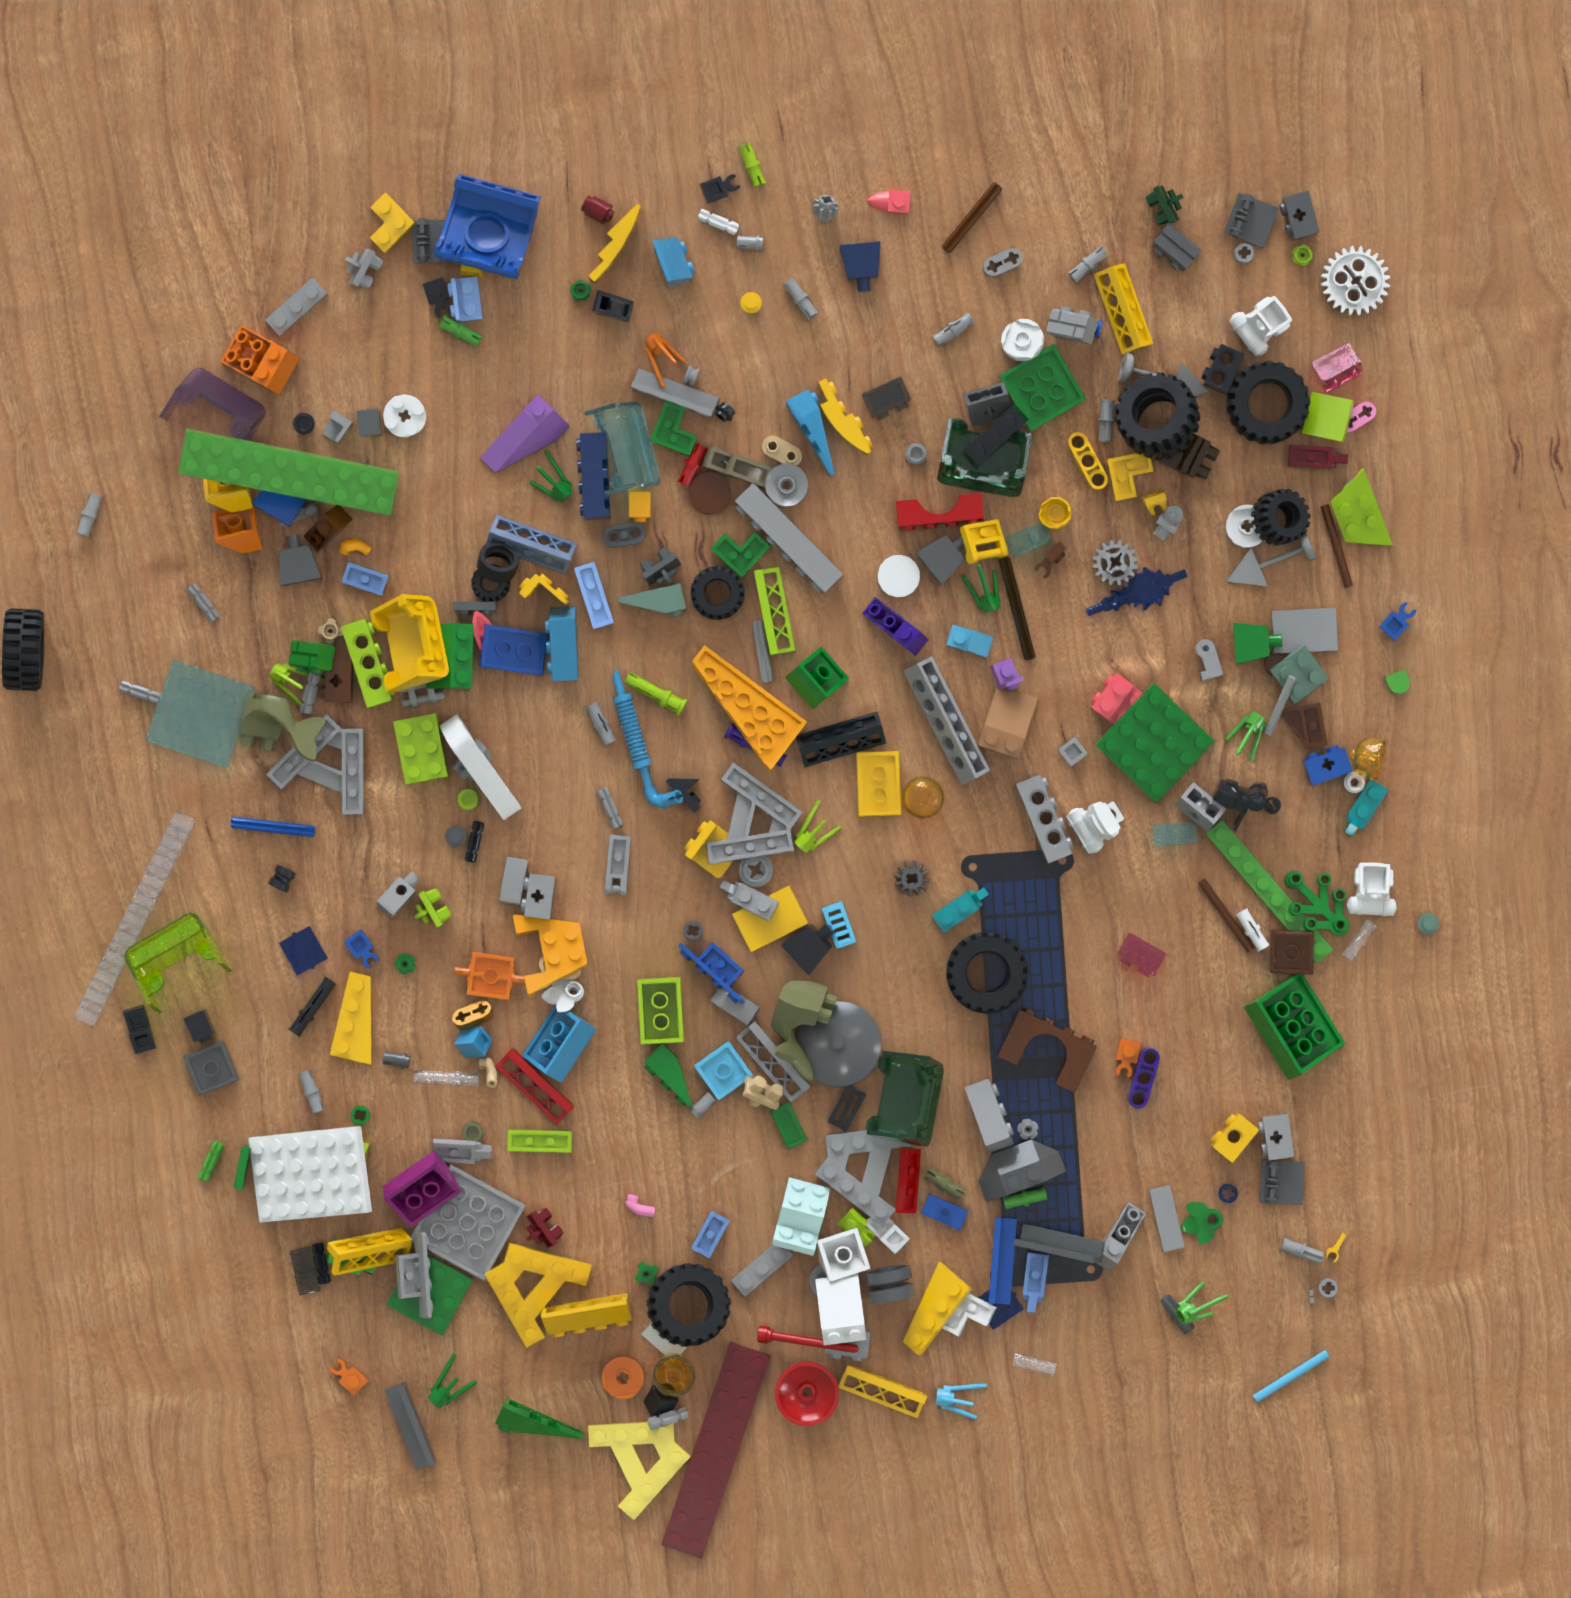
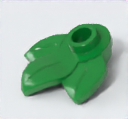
[1181,1202,1223,1244]

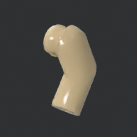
[479,1057,497,1088]

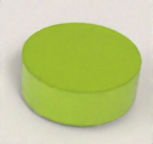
[457,789,479,810]

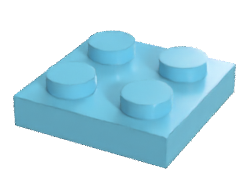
[694,1041,753,1101]

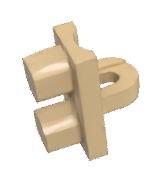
[743,1076,783,1110]

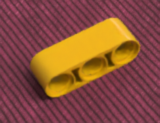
[1067,432,1108,491]

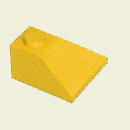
[203,479,253,513]

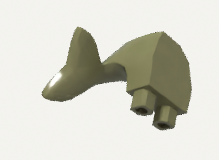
[239,692,326,762]
[770,981,837,1082]

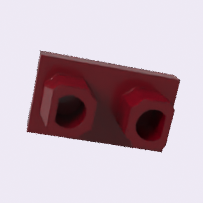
[526,1208,564,1248]

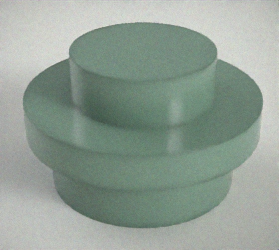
[1417,913,1439,934]

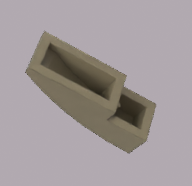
[701,446,773,488]

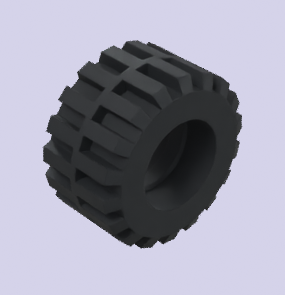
[1251,489,1311,546]
[691,566,744,620]

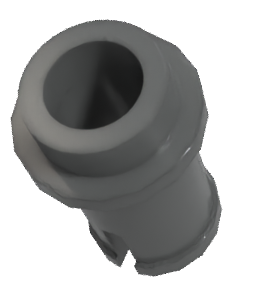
[383,1051,411,1070]

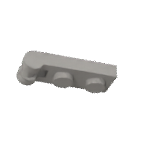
[605,835,631,896]

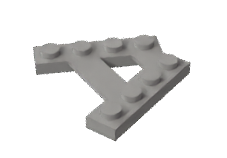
[266,714,364,814]
[706,762,803,865]
[815,1125,913,1226]

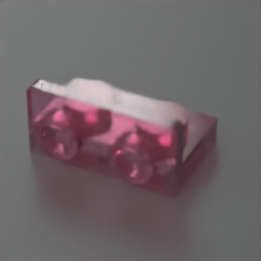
[1311,343,1363,392]
[1116,932,1166,977]

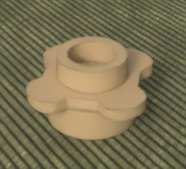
[318,618,343,644]

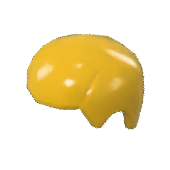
[1038,497,1072,530]

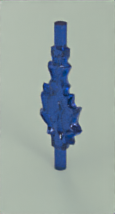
[1085,567,1188,617]

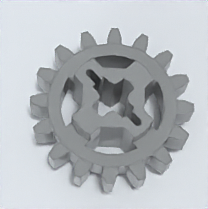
[1092,540,1138,587]

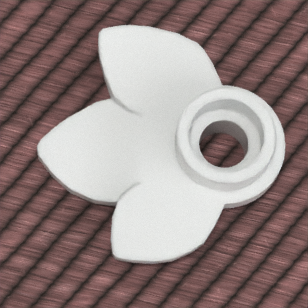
[541,979,584,1013]

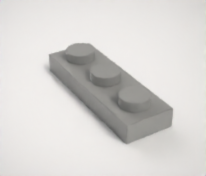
[265,277,327,337]
[731,1245,794,1297]

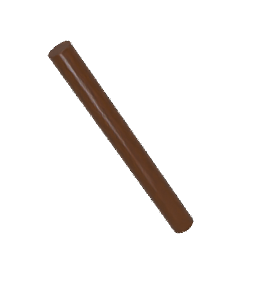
[1320,504,1353,588]
[1198,878,1254,953]

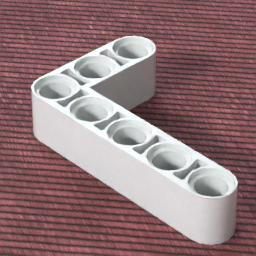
[439,714,522,820]

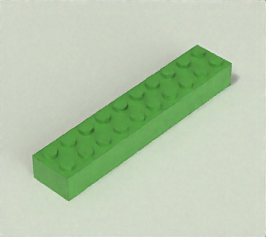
[178,429,399,515]

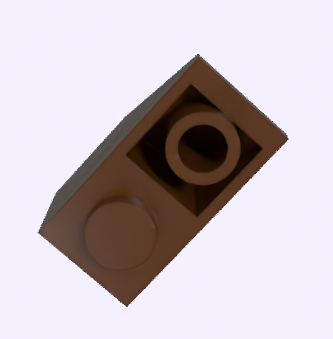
[304,505,353,552]

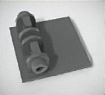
[1224,193,1279,248]
[412,218,453,263]
[1259,1160,1305,1205]

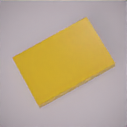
[856,751,901,817]
[732,885,808,952]

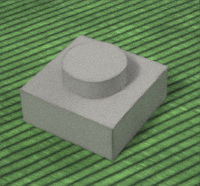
[1058,737,1088,767]

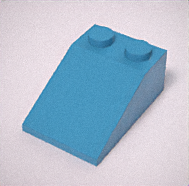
[652,237,695,289]

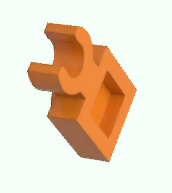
[1115,1038,1141,1078]
[330,1358,369,1396]

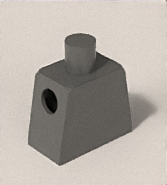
[279,535,323,586]
[916,535,965,585]

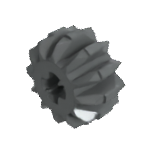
[894,860,930,896]

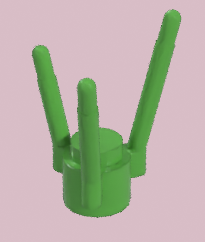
[1225,711,1266,761]
[1175,1282,1229,1325]

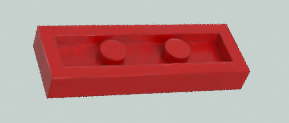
[896,1148,921,1213]

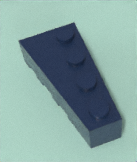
[576,432,611,520]

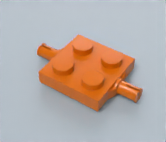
[454,952,525,1000]

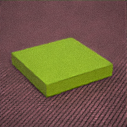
[1302,392,1354,443]

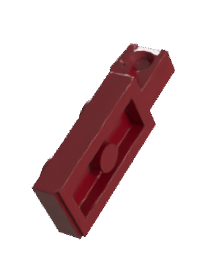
[1288,445,1348,469]

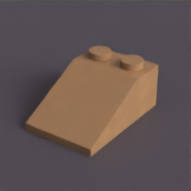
[977,686,1038,759]

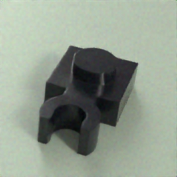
[700,174,740,205]
[423,277,451,318]

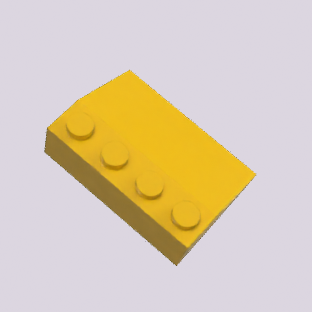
[541,1293,632,1337]

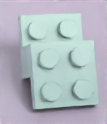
[772,1177,830,1256]

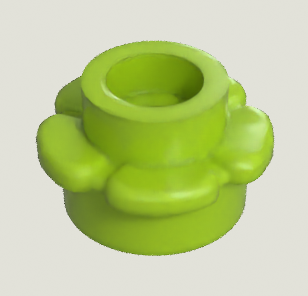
[1292,245,1313,266]

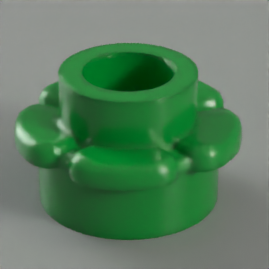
[570,280,591,301]
[395,953,416,975]

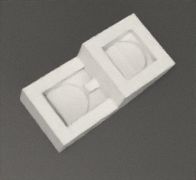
[866,1216,910,1254]

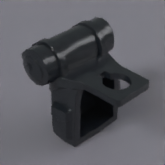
[1213,779,1268,831]

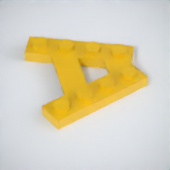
[484,1243,592,1348]

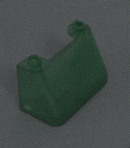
[937,418,1033,497]
[866,1051,944,1147]

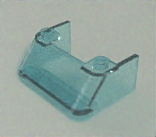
[585,402,660,495]

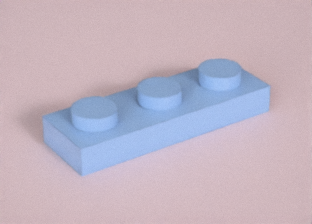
[574,562,614,629]

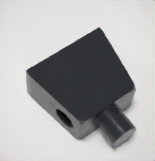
[781,923,835,975]

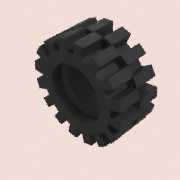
[471,564,510,602]

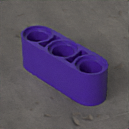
[1127,1047,1160,1109]

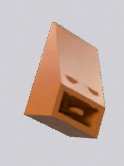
[220,325,300,395]

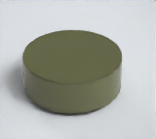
[462,1121,483,1142]

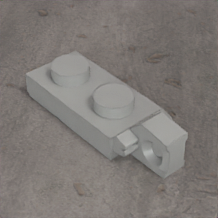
[720,880,779,922]
[433,1139,492,1164]

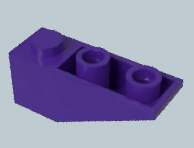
[862,597,929,656]

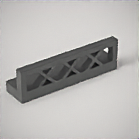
[1013,1224,1105,1263]
[385,1382,437,1470]

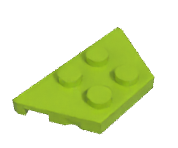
[1330,468,1393,546]

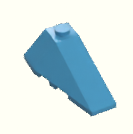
[786,390,835,477]

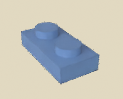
[341,562,389,596]
[691,1210,730,1259]

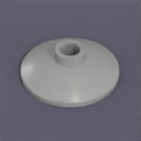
[765,464,808,507]

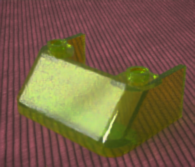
[124,913,232,1014]

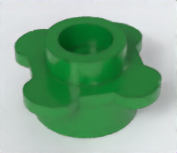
[635,1262,658,1286]

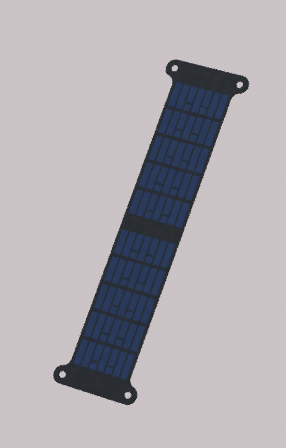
[961,850,1103,1287]

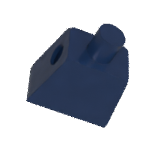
[839,241,881,292]

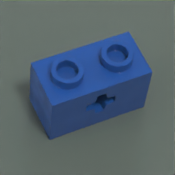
[1302,745,1353,786]

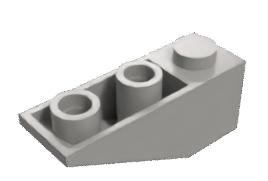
[1097,1202,1146,1271]

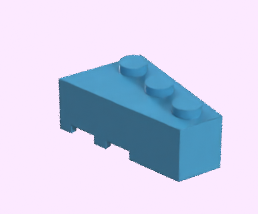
[545,606,579,681]

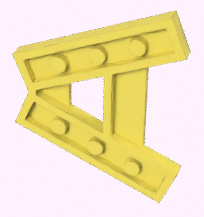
[588,1421,691,1520]

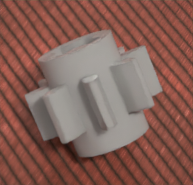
[812,195,839,222]

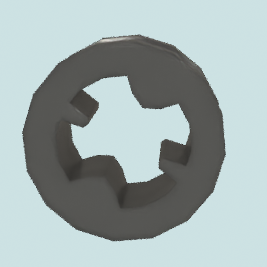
[684,921,703,940]

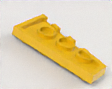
[330,971,372,1065]
[903,1262,972,1356]

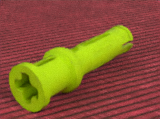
[624,672,688,717]

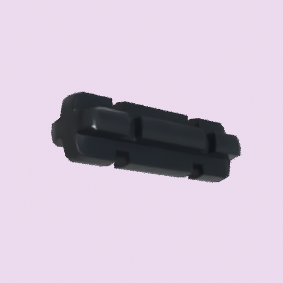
[465,821,484,863]
[312,1242,331,1285]

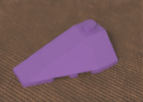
[480,395,570,473]

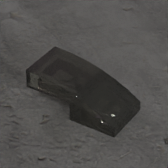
[290,1246,321,1295]

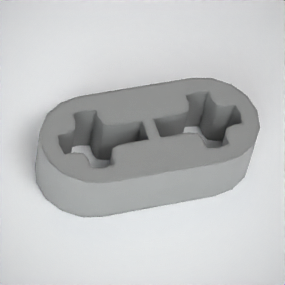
[983,248,1022,277]

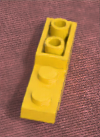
[818,379,873,455]

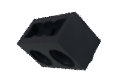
[1201,344,1245,395]

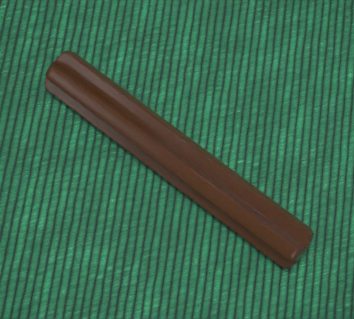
[942,182,1002,253]

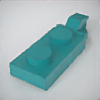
[1344,778,1388,836]
[932,887,989,933]

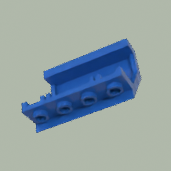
[433,174,541,279]

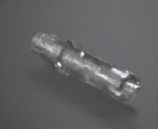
[414,1070,480,1087]

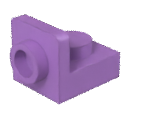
[990,658,1025,691]

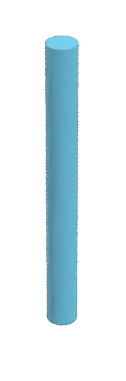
[1253,1350,1330,1402]

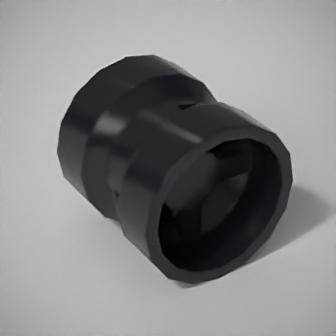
[268,864,296,893]

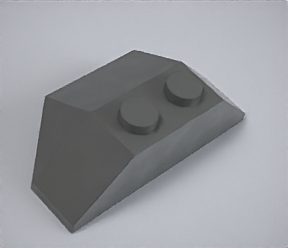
[979,1139,1066,1201]

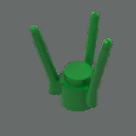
[530,450,573,503]
[961,565,1001,613]
[428,1354,477,1408]

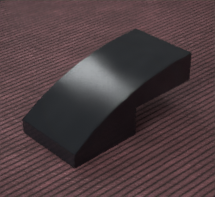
[123,1004,156,1054]

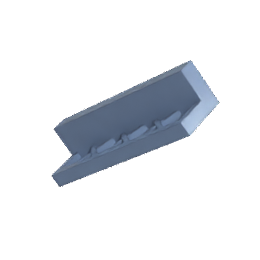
[486,515,577,575]

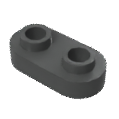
[603,522,646,548]

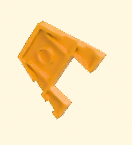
[513,915,587,996]

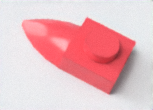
[867,190,910,214]
[472,611,492,654]

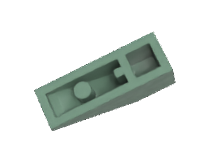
[618,584,686,617]

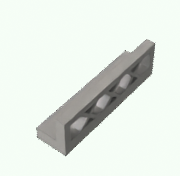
[631,368,719,419]
[735,1021,811,1102]

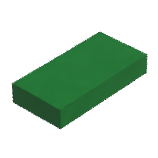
[770,1102,808,1149]
[234,1145,251,1190]

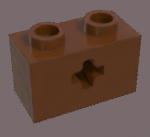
[321,659,353,703]

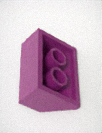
[383,1151,461,1227]

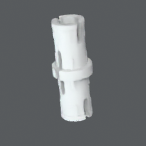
[1236,908,1270,952]

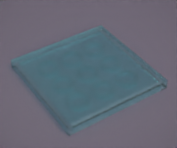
[146,660,254,768]

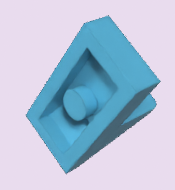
[946,625,993,658]

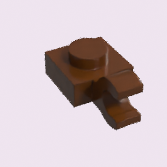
[1034,542,1066,579]

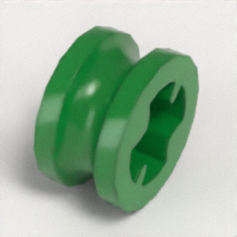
[351,1105,370,1125]

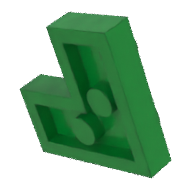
[650,401,697,456]
[710,532,771,578]

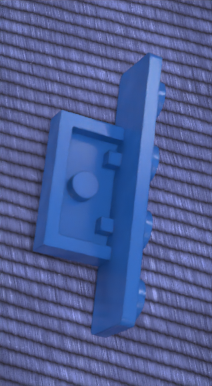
[678,942,746,1004]

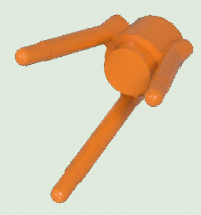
[644,332,686,388]

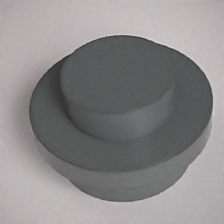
[445,826,467,847]

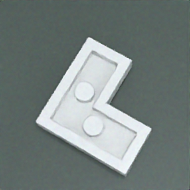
[943,1293,997,1336]

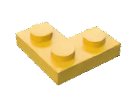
[370,192,416,253]
[1107,453,1153,502]

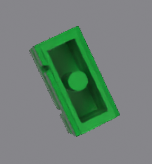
[288,640,335,674]

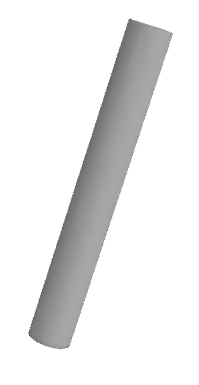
[1264,675,1296,736]

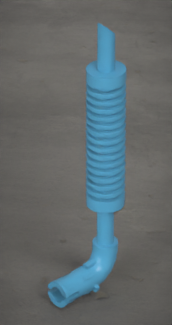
[612,670,683,809]

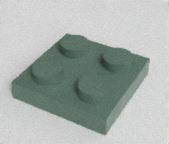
[1269,644,1329,704]

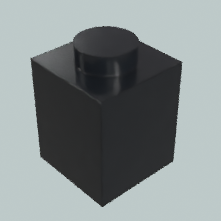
[184,1009,216,1044]

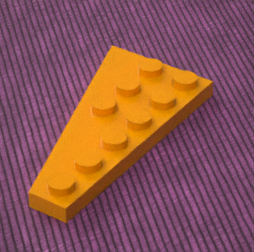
[691,645,807,772]

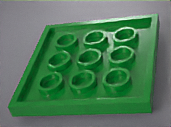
[1095,683,1214,803]

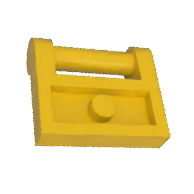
[960,519,1008,564]

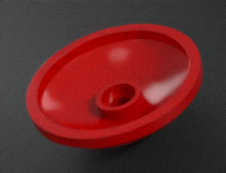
[775,1361,839,1426]

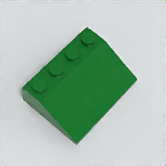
[1244,974,1346,1080]

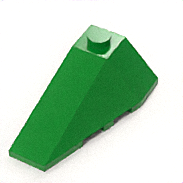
[495,1398,585,1439]

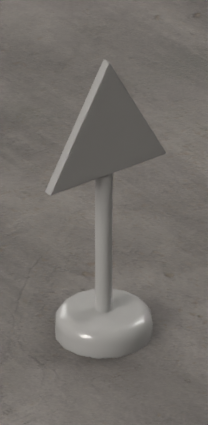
[1118,353,1209,403]
[1226,533,1317,586]

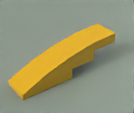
[589,204,641,284]

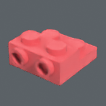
[1090,673,1143,724]

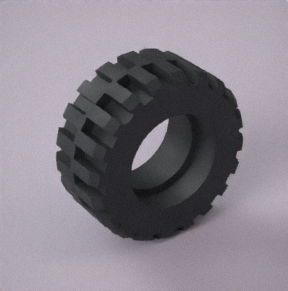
[1226,361,1310,444]
[1115,372,1200,459]
[2,608,45,691]
[946,931,1029,1014]
[646,1263,731,1347]

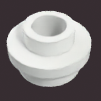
[1344,772,1365,793]

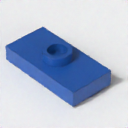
[921,1193,968,1230]

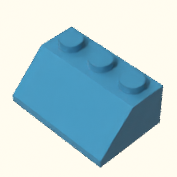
[522,1004,597,1083]

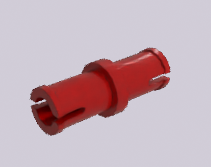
[677,443,708,487]

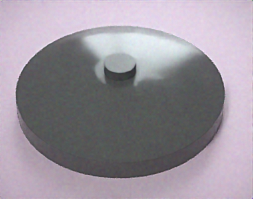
[796,1001,882,1087]

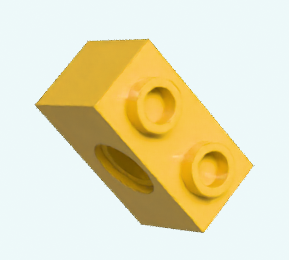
[1211,1112,1259,1163]

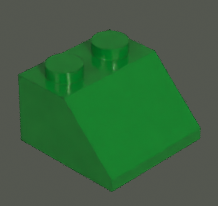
[785,646,849,709]

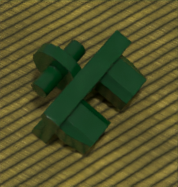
[1145,185,1184,225]

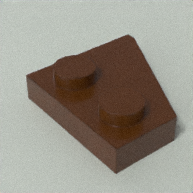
[1281,703,1328,749]

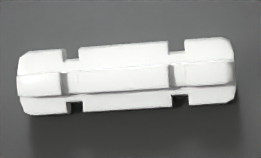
[698,209,739,235]

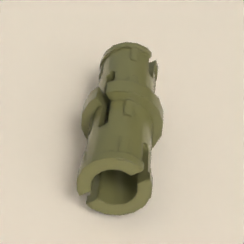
[924,1167,967,1201]

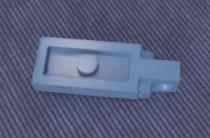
[1022,1252,1049,1313]

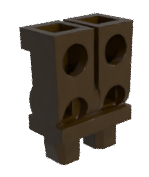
[1155,433,1220,480]

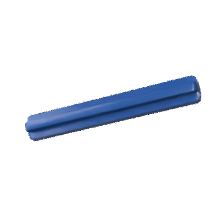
[231,817,315,837]

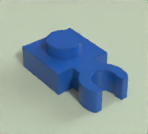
[1378,602,1416,641]
[344,929,380,969]

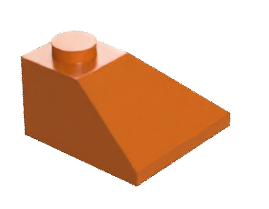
[212,503,263,554]

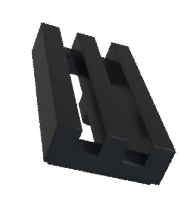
[827,1086,867,1132]

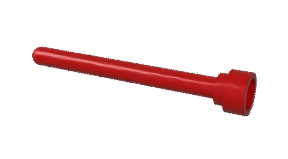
[757,1325,859,1353]

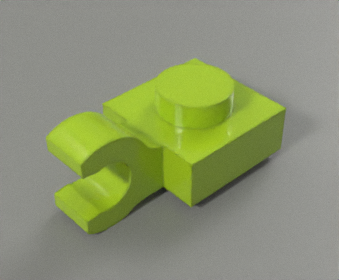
[837,1208,876,1246]

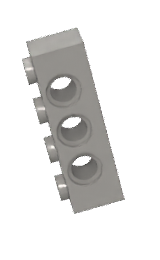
[1015,775,1074,864]

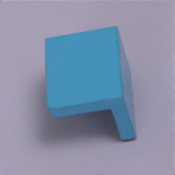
[454,1027,493,1058]

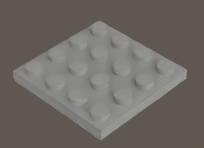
[411,1164,526,1280]

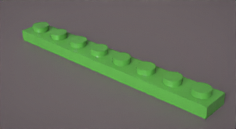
[1205,820,1333,963]

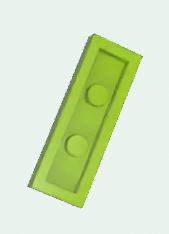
[507,1129,572,1153]

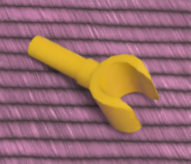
[1326,1233,1347,1262]

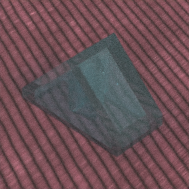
[1005,523,1053,558]

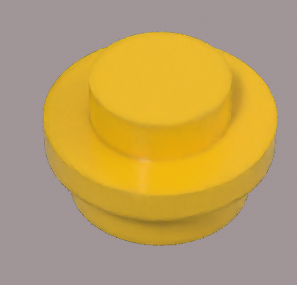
[740,292,762,314]

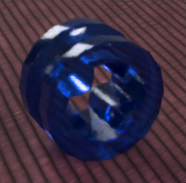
[1218,1184,1238,1203]

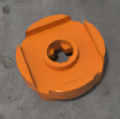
[601,1356,644,1399]

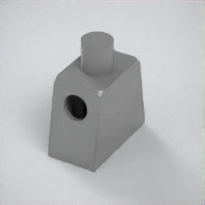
[376,871,421,919]

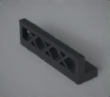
[796,712,887,767]

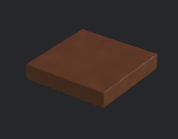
[1270,929,1314,975]

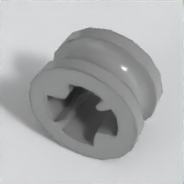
[1233,243,1254,264]
[683,365,700,386]
[1318,1278,1338,1298]

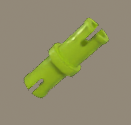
[738,142,766,188]

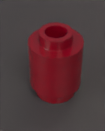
[581,196,614,224]

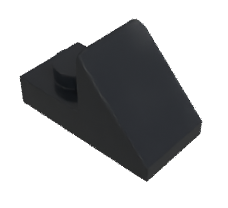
[592,290,634,322]
[666,778,701,813]

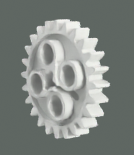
[1320,246,1390,316]

